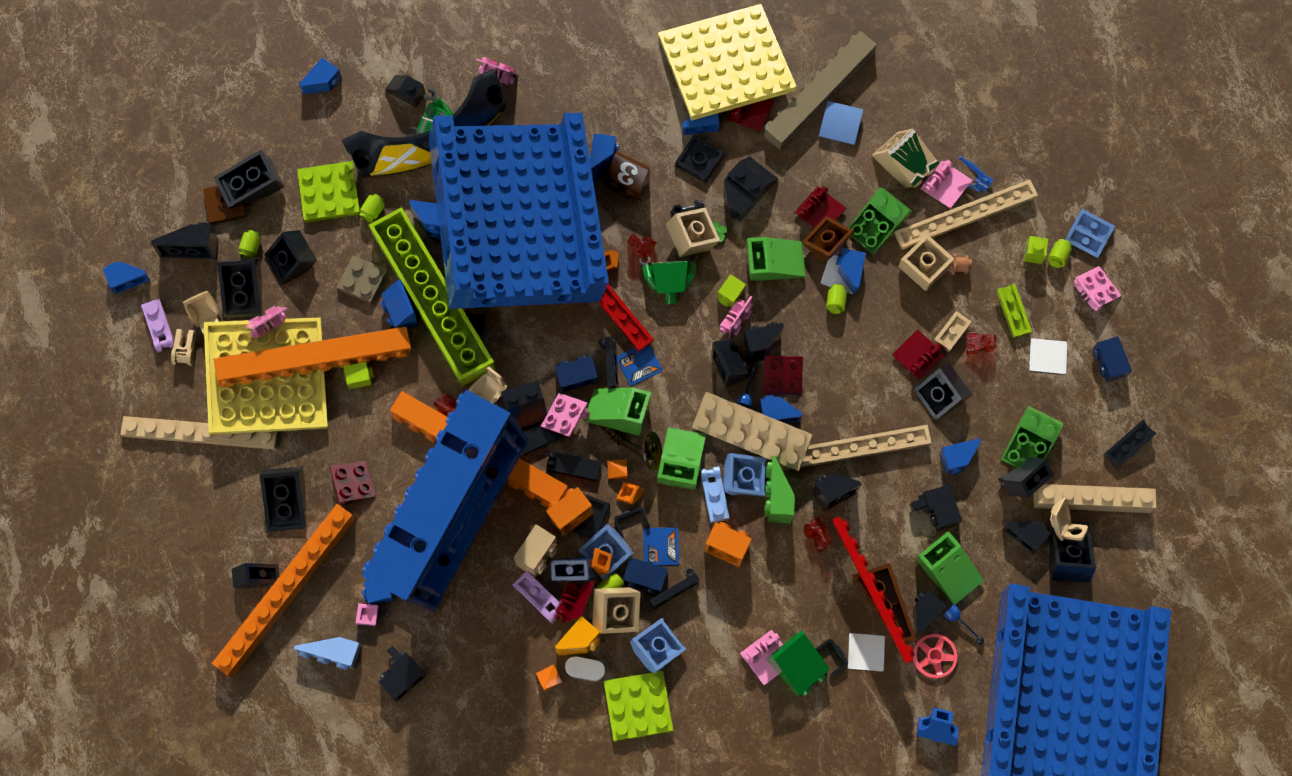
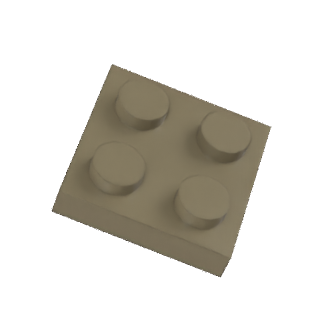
[337,255,388,304]

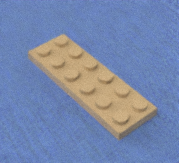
[692,392,813,471]

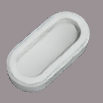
[565,656,605,681]

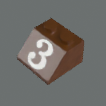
[606,151,650,200]

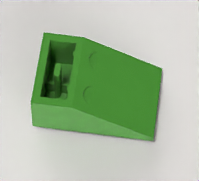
[848,188,913,255]
[746,237,806,281]
[584,387,651,436]
[1001,406,1063,468]
[657,427,706,490]
[764,456,795,524]
[915,531,984,605]

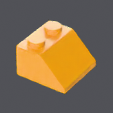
[555,616,601,656]

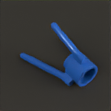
[958,156,994,193]

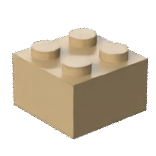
[665,208,720,257]
[898,234,955,291]
[514,525,558,578]
[592,587,641,634]

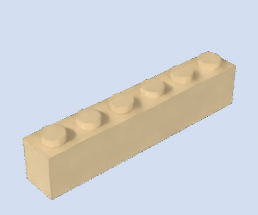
[1033,484,1156,513]

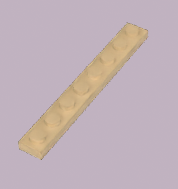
[894,180,1038,250]
[120,416,278,449]
[779,425,932,471]

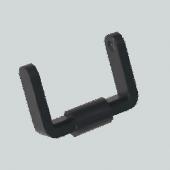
[614,507,650,538]
[815,639,848,677]

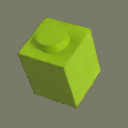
[1023,236,1048,264]
[717,274,746,307]
[343,361,374,390]

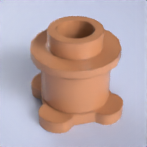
[951,253,972,275]

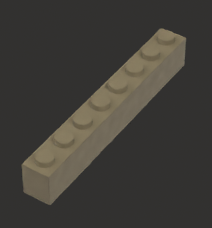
[764,31,877,150]

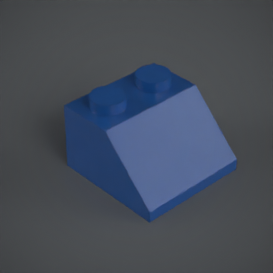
[590,133,619,182]
[409,200,441,241]
[380,280,418,329]

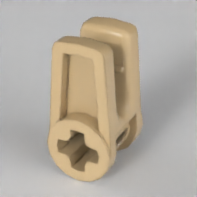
[171,329,196,366]

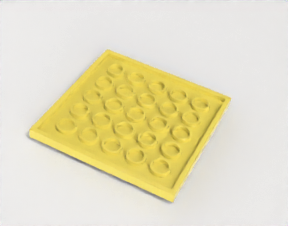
[658,4,797,121]
[204,317,328,435]

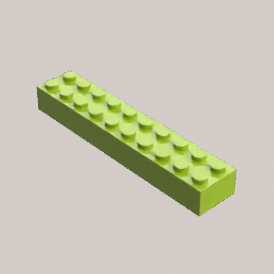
[369,207,495,387]

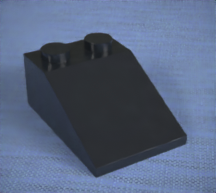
[214,149,285,209]
[151,222,218,260]
[217,257,262,319]
[259,466,307,532]
[1049,521,1096,583]

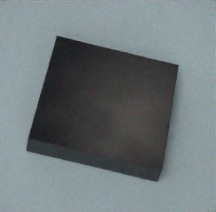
[674,135,725,184]
[571,493,610,538]

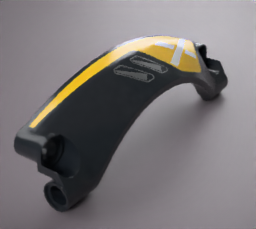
[342,69,506,177]

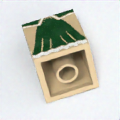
[872,128,939,188]

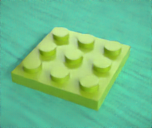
[297,161,360,223]
[604,671,673,742]

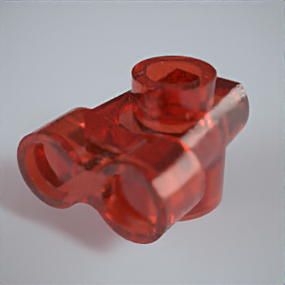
[626,233,657,258]
[966,332,997,355]
[433,393,457,416]
[804,517,832,552]

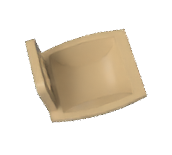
[183,291,220,335]
[469,367,508,404]
[1050,498,1088,541]

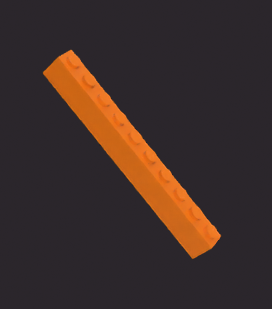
[213,327,411,387]
[390,391,568,508]
[211,504,355,678]

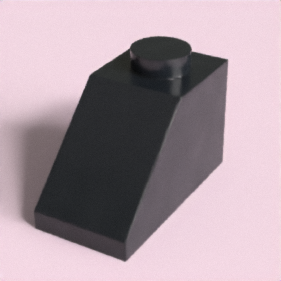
[385,75,426,108]
[723,177,756,222]
[1002,520,1051,554]
[232,563,280,589]
[913,590,947,637]

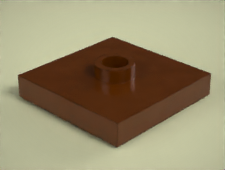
[203,186,247,225]

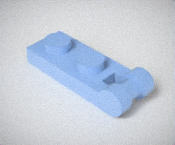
[700,466,730,523]

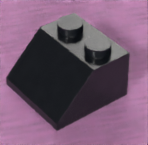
[727,156,778,204]
[264,230,317,284]
[711,340,750,388]
[914,364,972,421]
[501,381,548,430]
[812,474,862,512]

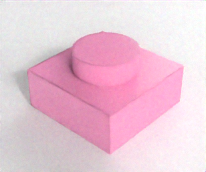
[356,603,379,626]

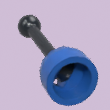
[736,365,758,409]
[943,604,984,645]

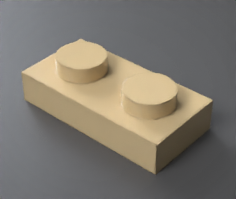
[933,311,971,353]

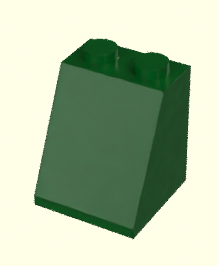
[766,630,830,696]

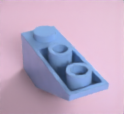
[294,637,361,670]

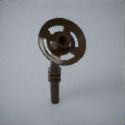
[598,425,663,470]

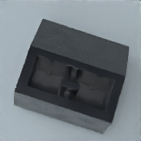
[743,322,784,363]

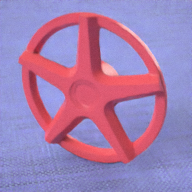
[913,634,958,679]

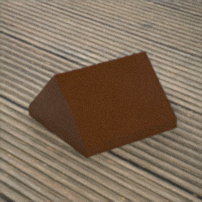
[802,216,854,263]

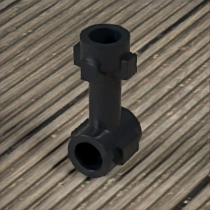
[670,200,705,218]

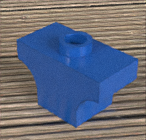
[916,707,959,746]

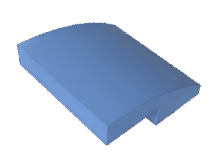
[819,101,863,145]
[1065,209,1115,258]

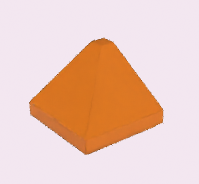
[604,250,619,272]
[607,459,628,480]
[616,482,645,505]
[591,548,612,575]
[536,664,562,692]

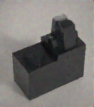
[998,457,1054,498]
[909,484,962,532]
[378,645,427,702]

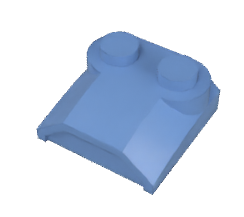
[724,453,766,496]
[578,524,634,580]
[630,618,686,673]

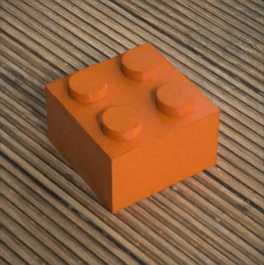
[546,487,594,536]
[704,522,752,568]

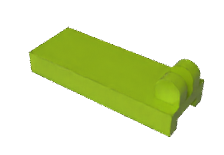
[996,284,1032,338]

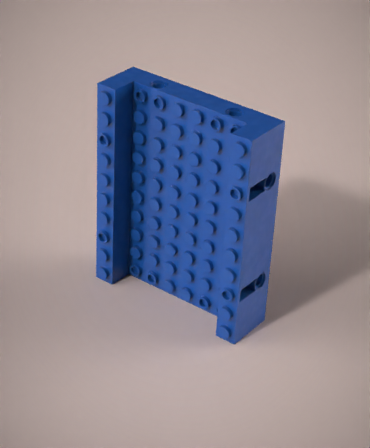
[429,113,609,309]
[362,390,530,612]
[981,583,1171,776]

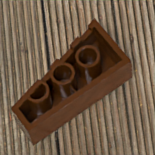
[852,563,917,645]

